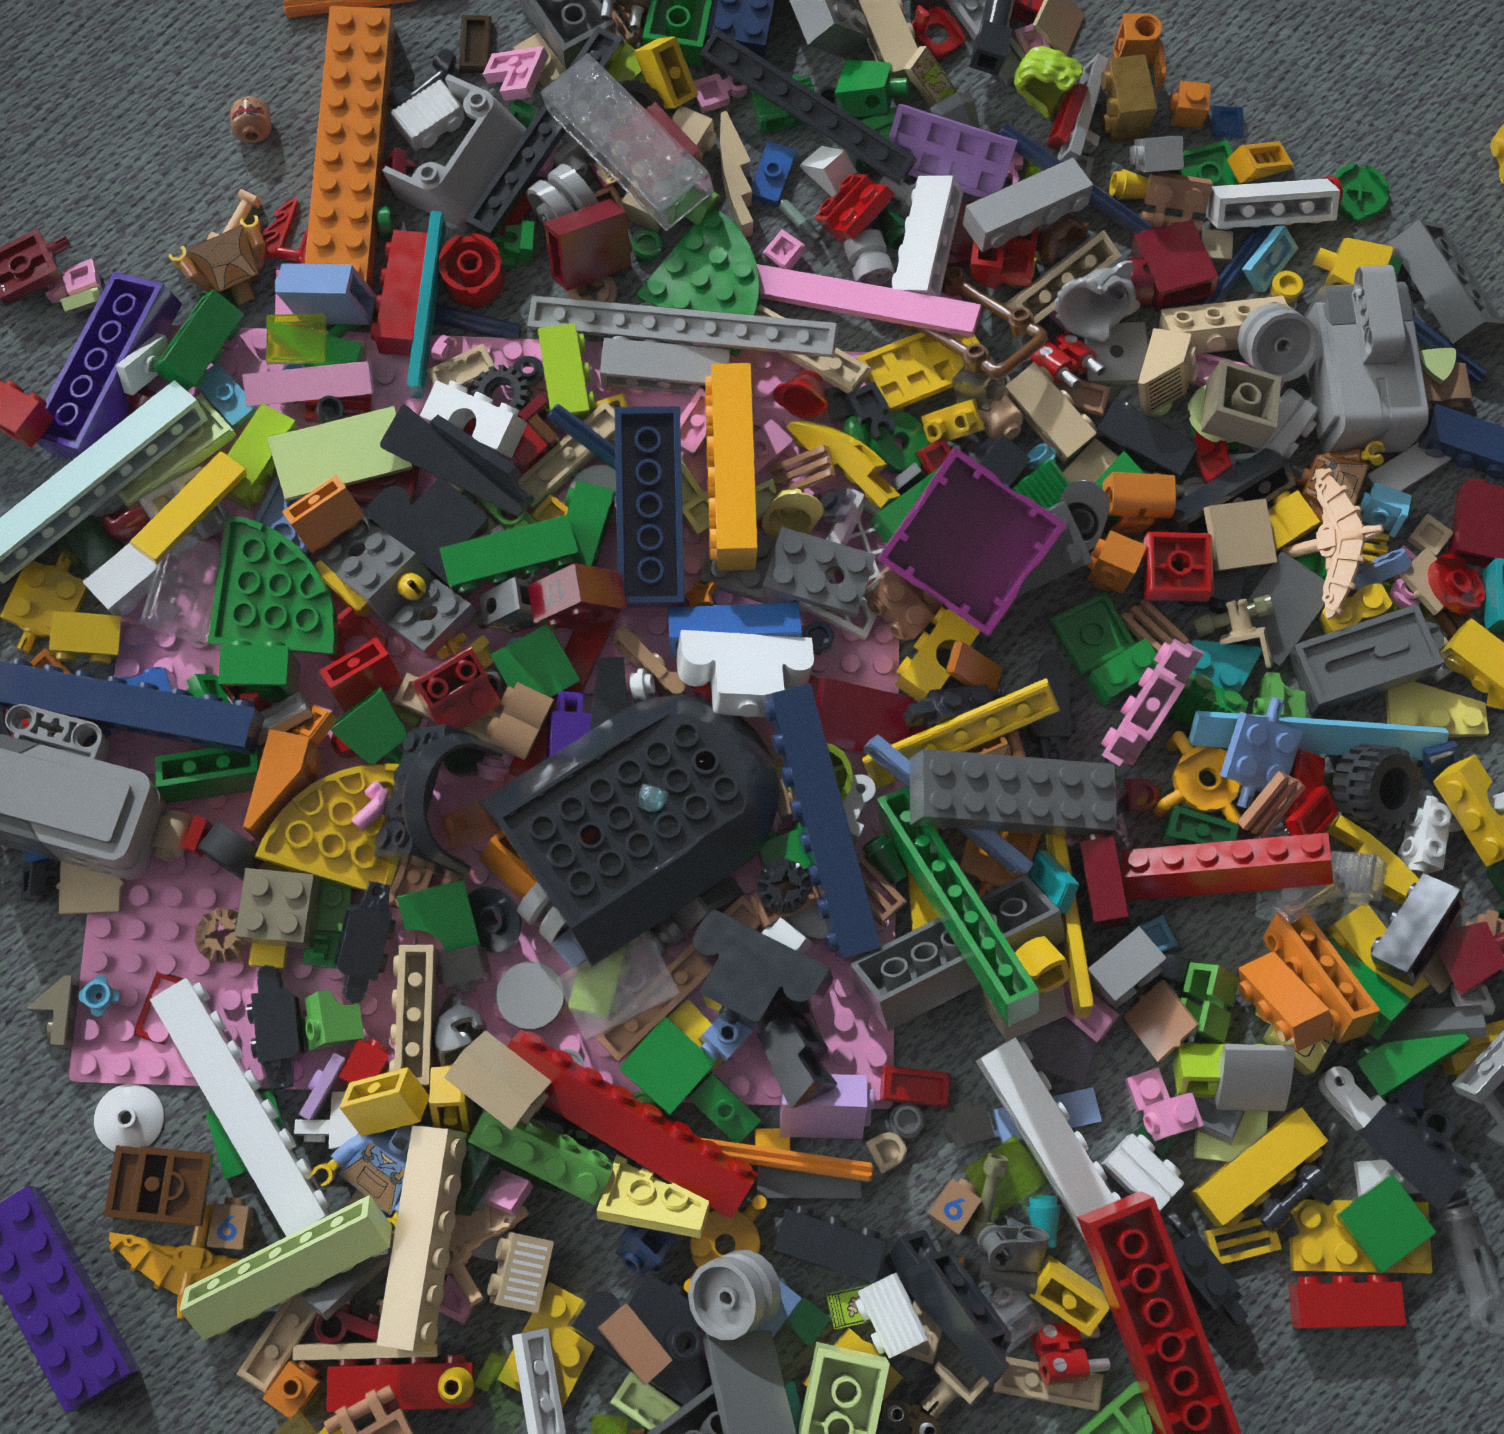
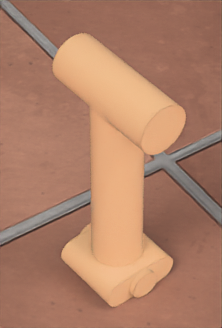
[207,189,261,240]

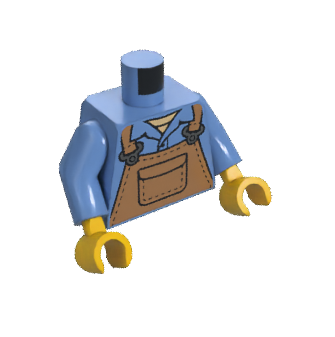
[311,1126,412,1240]

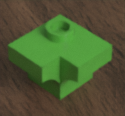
[1253,672,1306,718]
[301,990,364,1053]

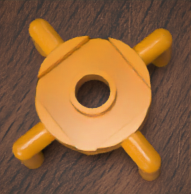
[1153,731,1241,826]
[684,1195,767,1292]

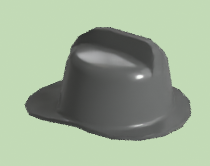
[1059,480,1110,551]

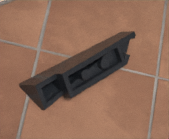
[380,404,535,516]
[589,657,627,732]
[755,998,837,1108]

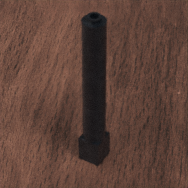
[969,0,1017,76]

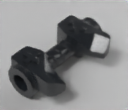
[1258,1165,1334,1237]

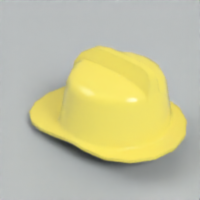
[762,488,824,539]

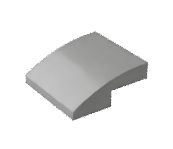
[139,466,229,557]
[1214,1044,1295,1111]

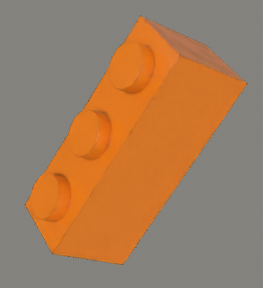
[1238,951,1333,1052]

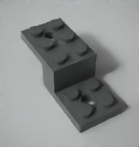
[316,517,477,658]
[699,527,876,618]

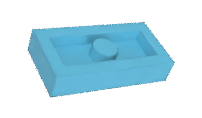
[1242,226,1298,292]

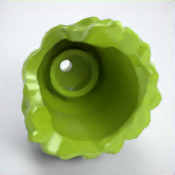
[1014,46,1083,121]

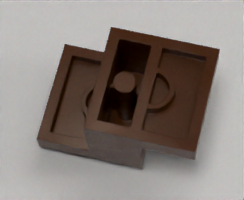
[104,1145,214,1226]

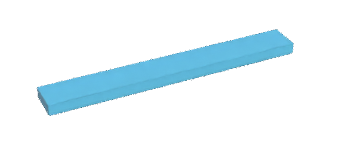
[1189,711,1449,761]

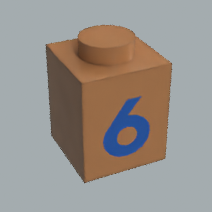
[927,1178,982,1236]
[207,1197,255,1251]

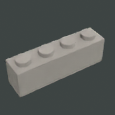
[963,158,1093,252]
[600,336,730,395]

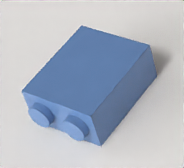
[275,264,377,325]

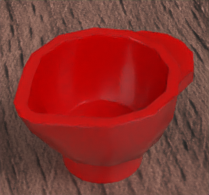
[773,370,829,419]

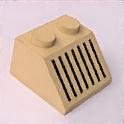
[1138,328,1198,416]

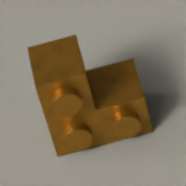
[1101,54,1157,144]

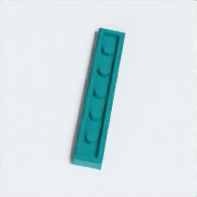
[407,211,447,399]

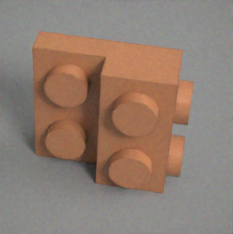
[863,567,943,641]

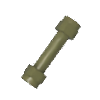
[1194,594,1275,637]
[969,1153,1008,1239]

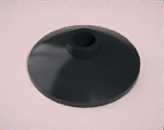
[468,886,522,953]

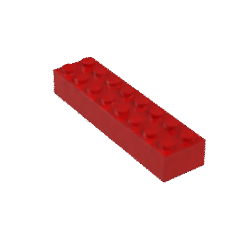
[1077,1191,1242,1434]

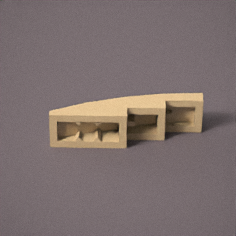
[720,111,753,238]

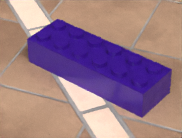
[36,272,182,460]
[0,1185,141,1413]

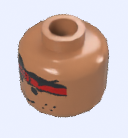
[230,96,271,143]

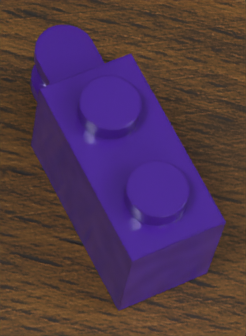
[546,691,592,759]

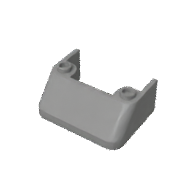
[382,74,526,228]

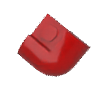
[970,227,1038,289]

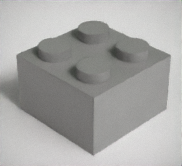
[1088,926,1166,1009]

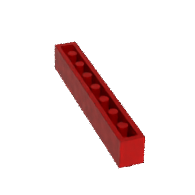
[507,1029,758,1220]

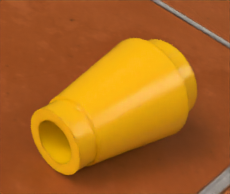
[1109,169,1149,200]
[438,1367,474,1405]

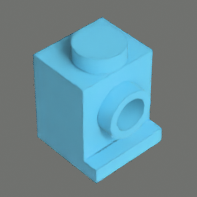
[1358,482,1412,538]

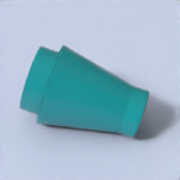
[1026,1195,1061,1248]

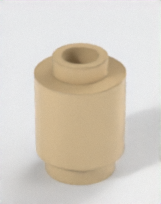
[150,809,193,862]

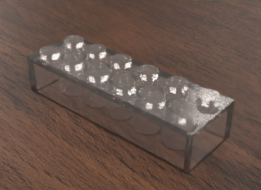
[540,53,714,231]

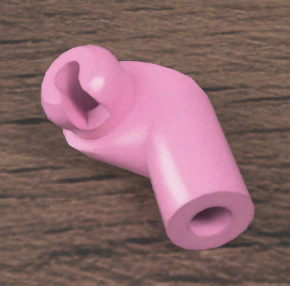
[352,781,389,831]

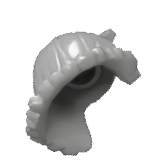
[1054,261,1140,343]

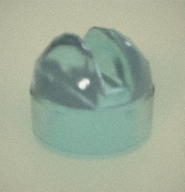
[638,784,669,812]

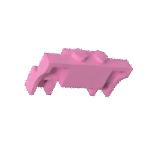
[1101,639,1204,766]

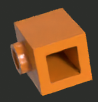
[1168,80,1210,129]
[262,1360,323,1420]

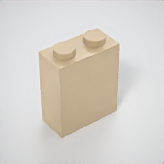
[444,1031,552,1130]

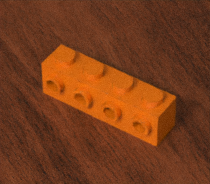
[1262,905,1381,1043]

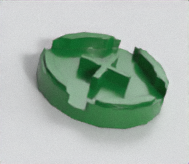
[1334,164,1390,222]

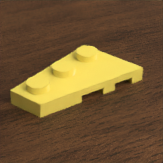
[1384,681,1489,737]

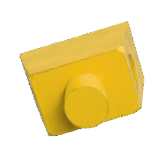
[1313,238,1394,286]

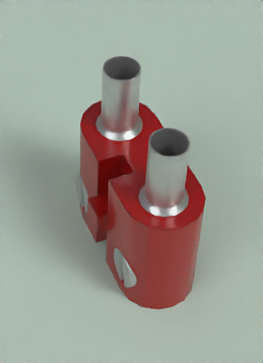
[1030,332,1106,389]
[1030,1321,1110,1385]

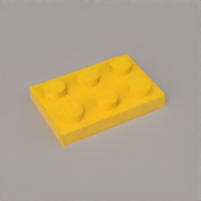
[497,1282,595,1409]

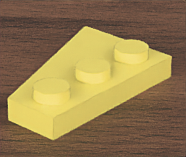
[597,1154,709,1239]

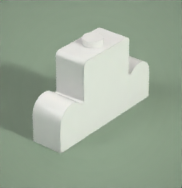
[677,630,814,717]

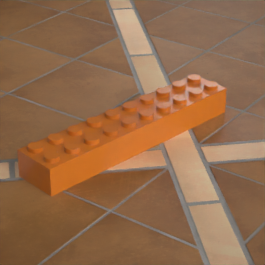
[305,6,395,290]

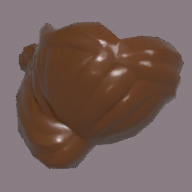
[1036,214,1089,265]

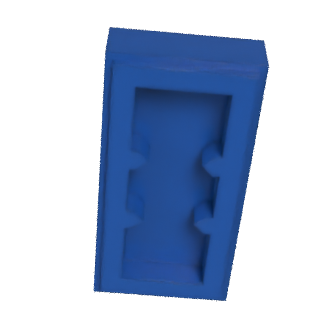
[751,141,797,207]

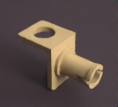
[1220,599,1273,668]
[920,1360,989,1419]

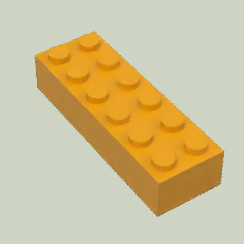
[705,363,757,571]

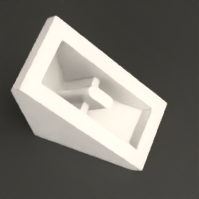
[800,146,857,197]

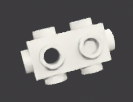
[1398,795,1462,877]

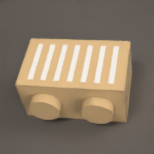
[487,1232,554,1313]

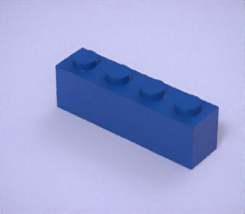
[668,602,802,659]

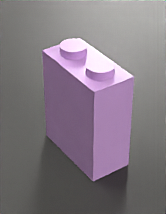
[780,1074,874,1139]

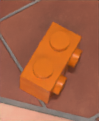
[282,475,366,553]
[1086,530,1147,594]

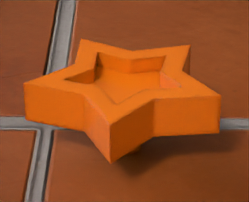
[684,579,718,607]

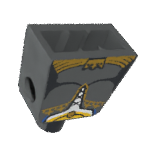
[474,577,542,633]

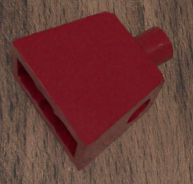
[1437,922,1504,999]

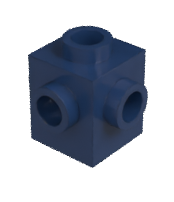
[615,1225,677,1276]

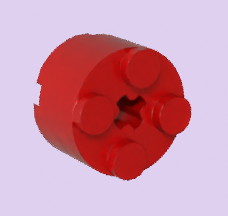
[439,234,505,309]

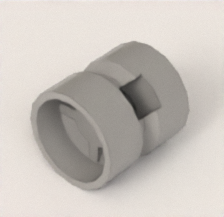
[844,230,895,286]

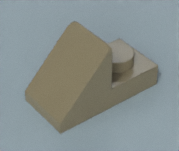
[27,975,80,1048]

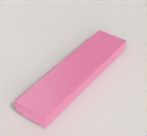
[242,361,375,406]

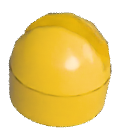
[397,572,426,600]

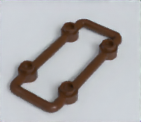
[899,267,1048,378]

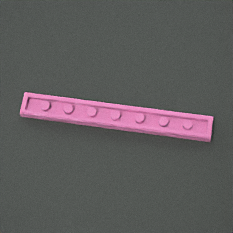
[756,264,982,337]

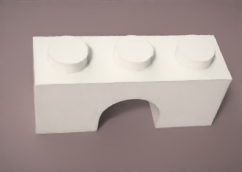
[420,380,528,458]

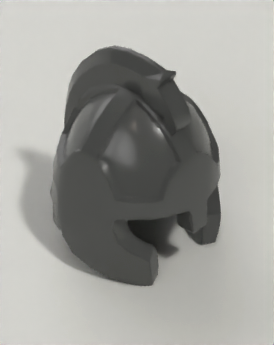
[433,993,487,1067]

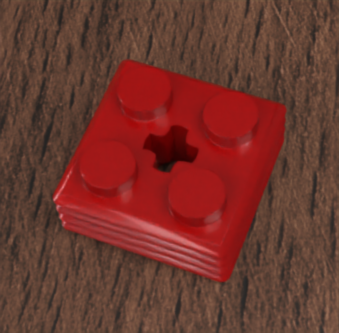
[1143,532,1214,602]

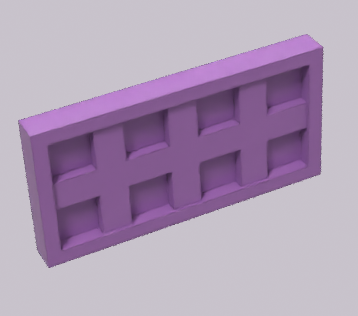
[889,104,1018,198]

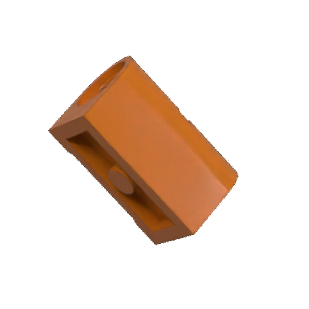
[1113,13,1166,90]
[1103,472,1176,535]

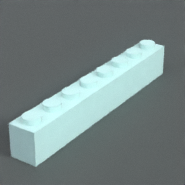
[0,380,208,584]

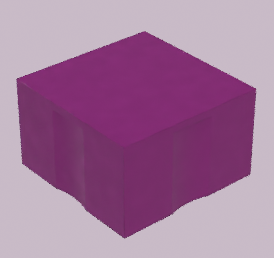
[877,447,1067,636]

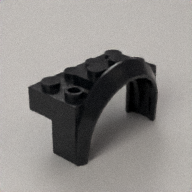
[373,724,503,877]

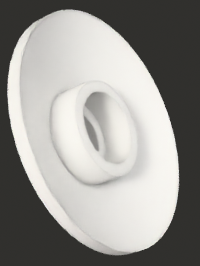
[94,1084,164,1152]

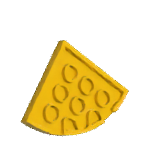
[254,764,400,892]

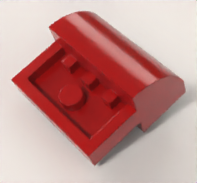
[814,173,895,244]
[412,647,501,730]

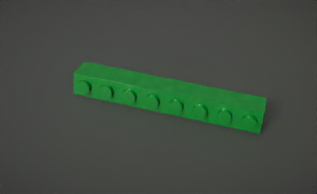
[877,786,1039,1027]

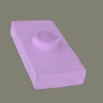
[299,1050,349,1120]

